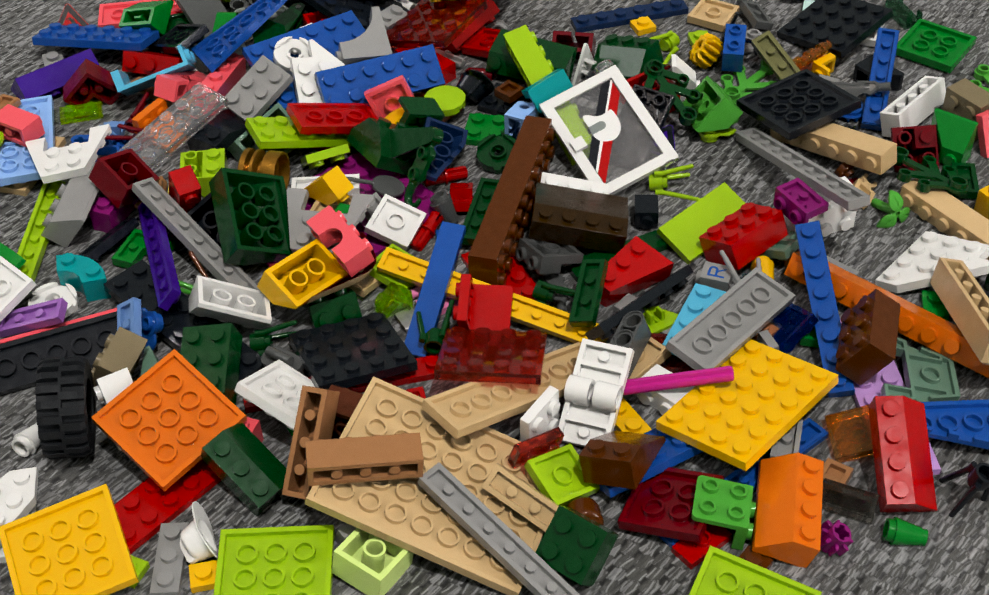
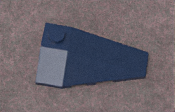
[423,116,468,182]

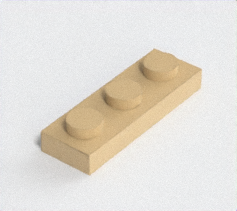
[481,463,559,532]

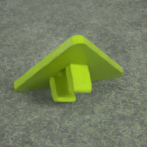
[643,306,678,336]

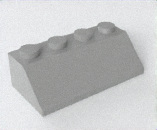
[41,162,99,247]

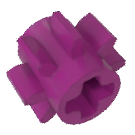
[820,520,853,556]

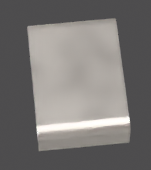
[394,307,414,335]

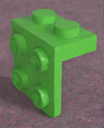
[691,475,756,550]

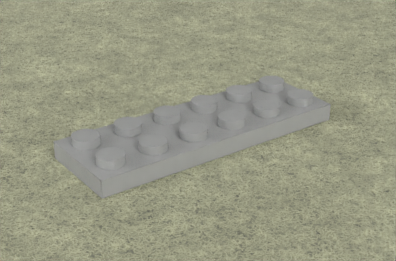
[666,267,796,370]

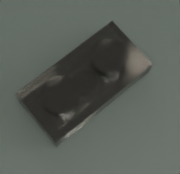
[822,478,880,524]

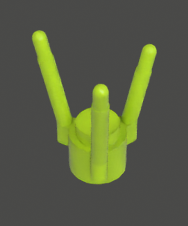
[649,30,680,64]
[649,164,701,201]

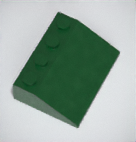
[209,167,293,266]

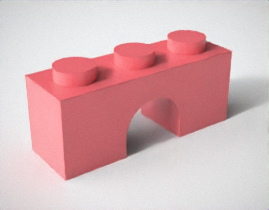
[154,70,207,102]
[306,205,375,278]

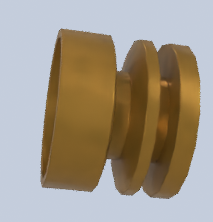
[238,148,290,190]

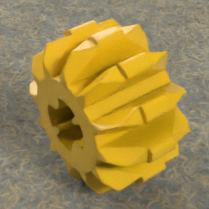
[689,32,723,69]

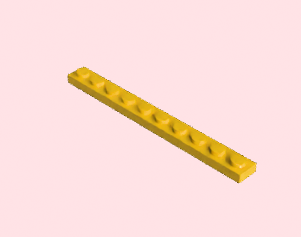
[377,247,609,343]

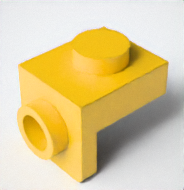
[811,53,836,76]

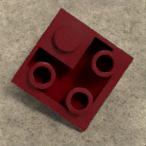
[891,125,939,172]

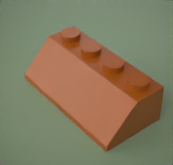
[752,452,824,568]

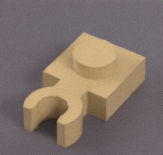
[853,173,877,210]

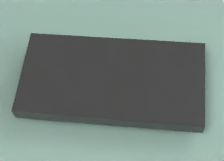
[175,0,228,39]

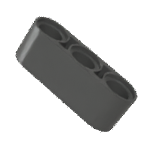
[609,311,651,379]

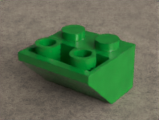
[119,0,174,36]

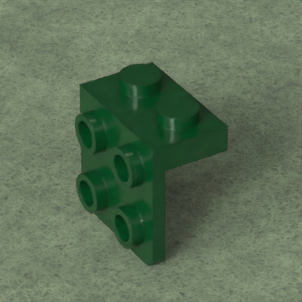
[302,287,362,328]

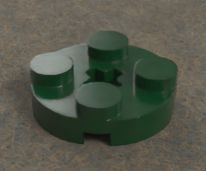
[477,134,516,175]

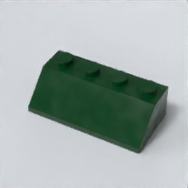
[486,29,577,82]

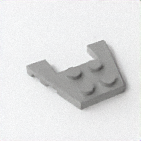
[286,188,375,257]

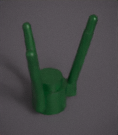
[532,280,575,305]
[416,299,454,354]
[249,320,297,356]

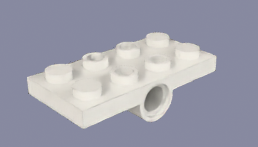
[555,338,634,447]

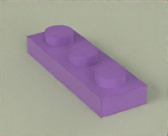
[0,298,68,338]

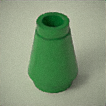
[882,517,928,546]

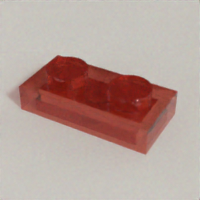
[508,427,564,469]

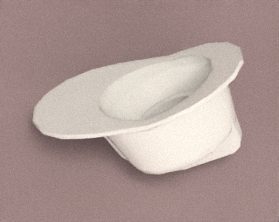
[180,501,218,564]

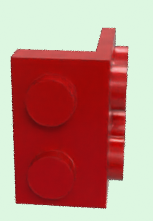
[453,274,513,333]

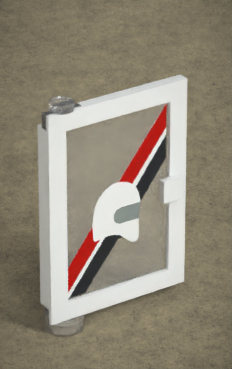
[539,59,679,195]

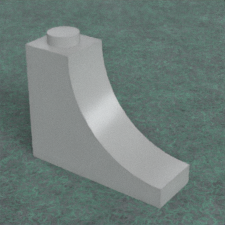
[335,6,392,65]

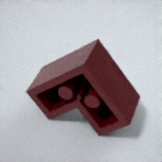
[63,59,121,110]

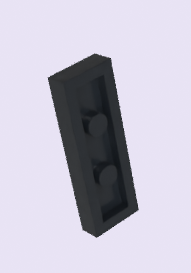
[79,217,140,263]

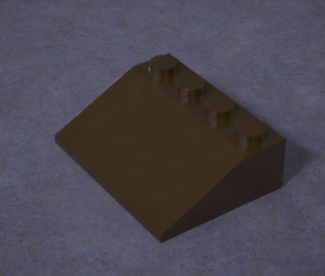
[528,182,629,254]

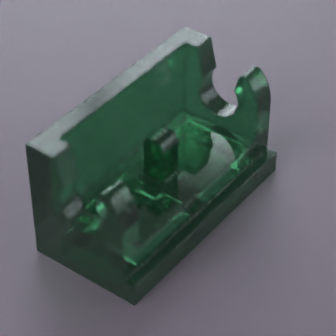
[885,0,923,30]

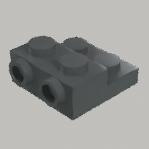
[516,238,584,276]

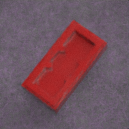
[671,524,733,570]

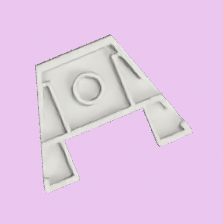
[25,124,112,184]

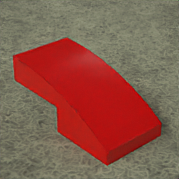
[450,183,473,212]

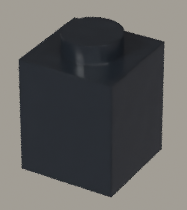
[634,195,659,230]

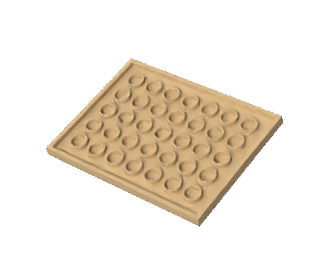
[305,376,546,595]

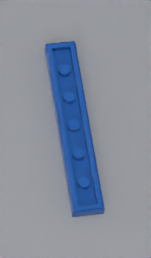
[860,27,900,131]
[404,221,466,358]

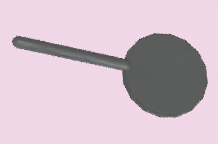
[346,175,405,197]

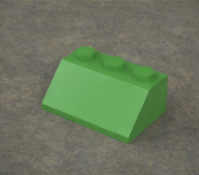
[682,75,743,133]

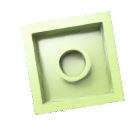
[332,528,414,595]

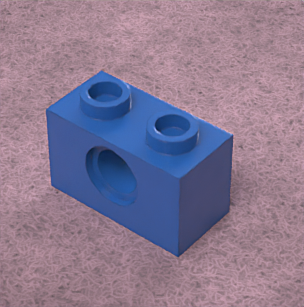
[721,24,747,72]

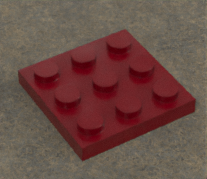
[618,467,724,543]

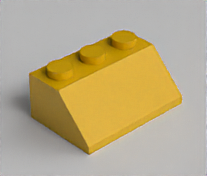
[257,238,348,309]

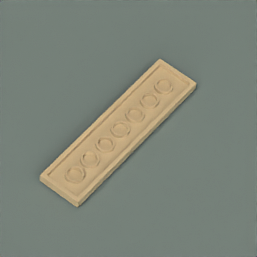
[422,342,581,439]

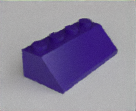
[11,48,100,100]

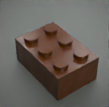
[835,289,900,385]

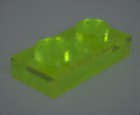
[59,101,104,125]

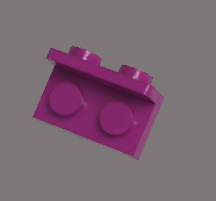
[773,178,829,225]

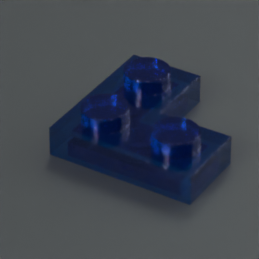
[772,303,819,354]

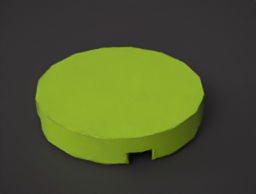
[424,85,466,117]

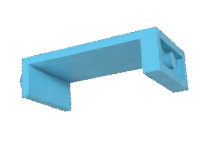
[110,45,197,96]

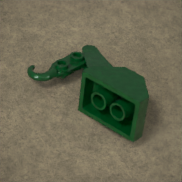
[347,117,444,208]

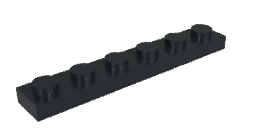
[585,264,694,341]

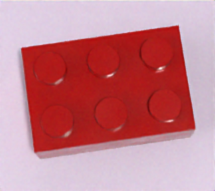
[699,202,788,270]

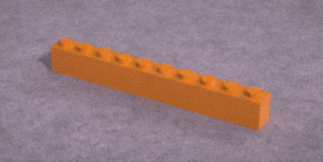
[784,251,989,378]

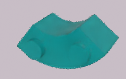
[56,253,112,302]

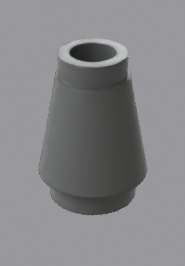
[430,190,459,223]

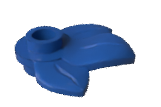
[141,308,164,350]

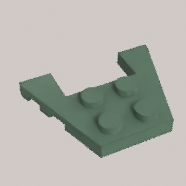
[880,337,961,402]

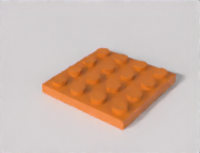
[91,349,247,492]

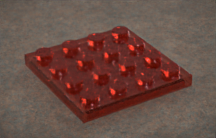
[386,0,488,49]
[434,326,547,385]

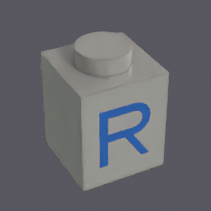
[695,261,733,292]

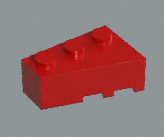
[600,236,674,307]

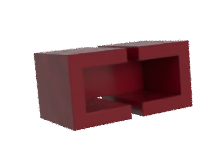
[552,31,596,59]

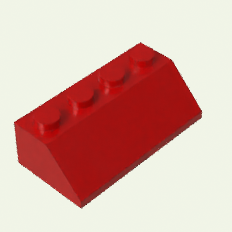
[419,0,500,54]
[868,396,937,512]

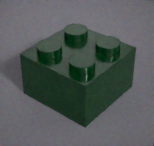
[535,505,619,586]

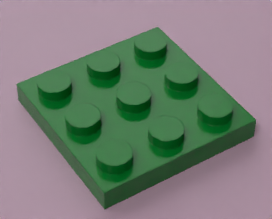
[896,18,977,73]

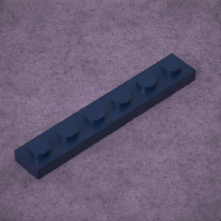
[571,0,689,32]

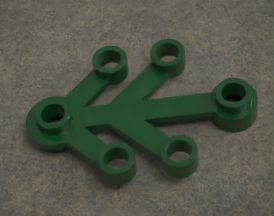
[643,59,701,126]
[895,146,969,196]

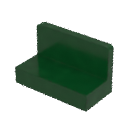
[398,96,445,128]

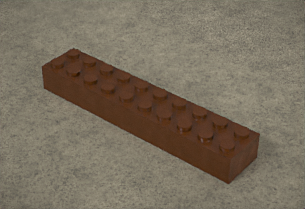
[468,115,555,285]

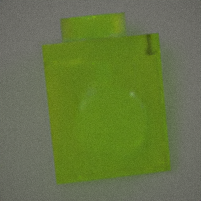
[375,282,413,318]

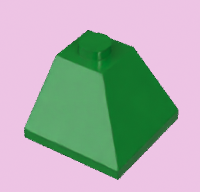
[931,108,978,166]

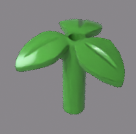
[871,190,910,228]

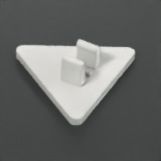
[572,43,597,87]

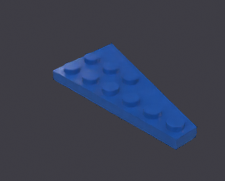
[191,0,288,73]

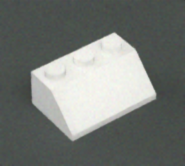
[188,275,272,330]

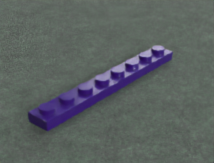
[138,202,181,311]

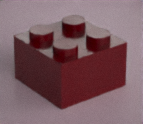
[88,148,160,209]

